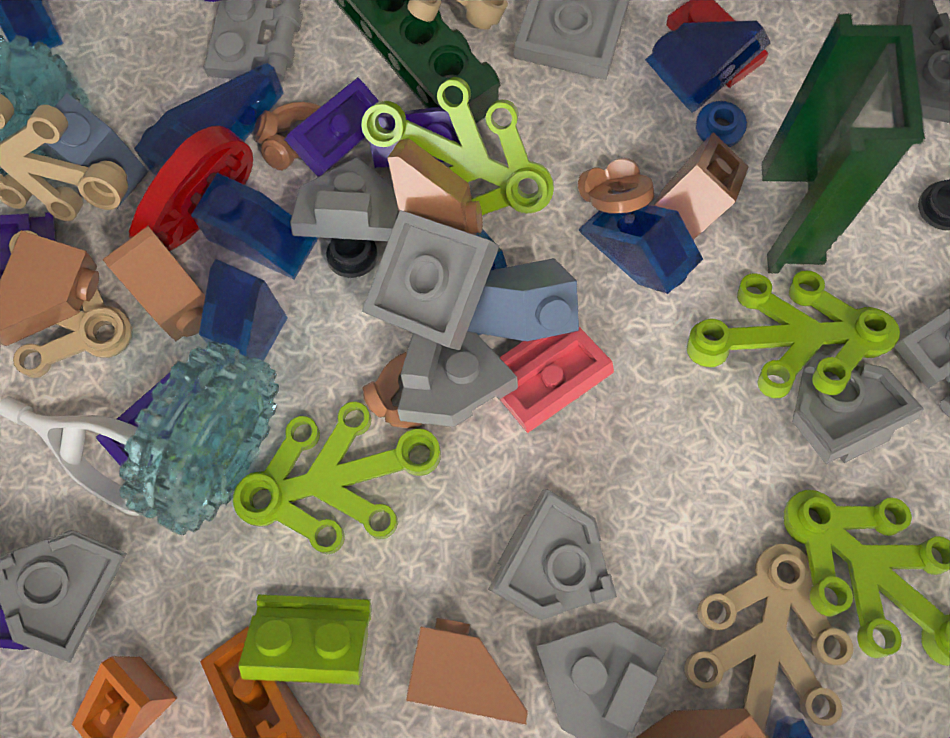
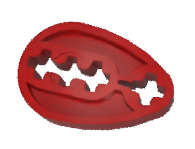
[129,126,253,252]

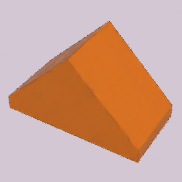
[72,656,177,738]

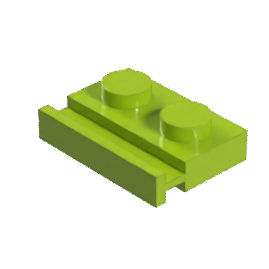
[238,594,372,685]

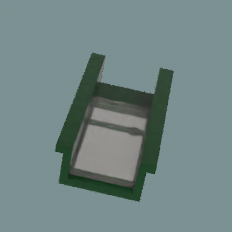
[761,13,925,273]

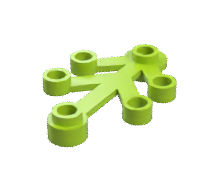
[362,77,554,215]
[687,270,900,398]
[233,401,441,554]
[784,490,950,666]

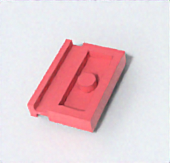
[499,327,614,433]

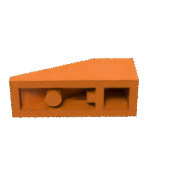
[200,626,321,738]

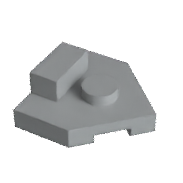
[290,157,399,241]
[397,332,518,427]
[792,352,924,464]
[488,489,617,620]
[0,530,126,663]
[536,622,667,738]

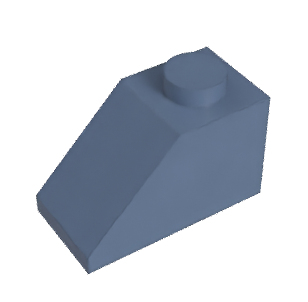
[38,93,149,209]
[467,258,579,342]

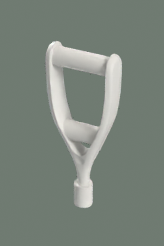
[0,396,162,516]

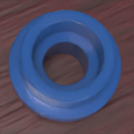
[696,101,747,147]

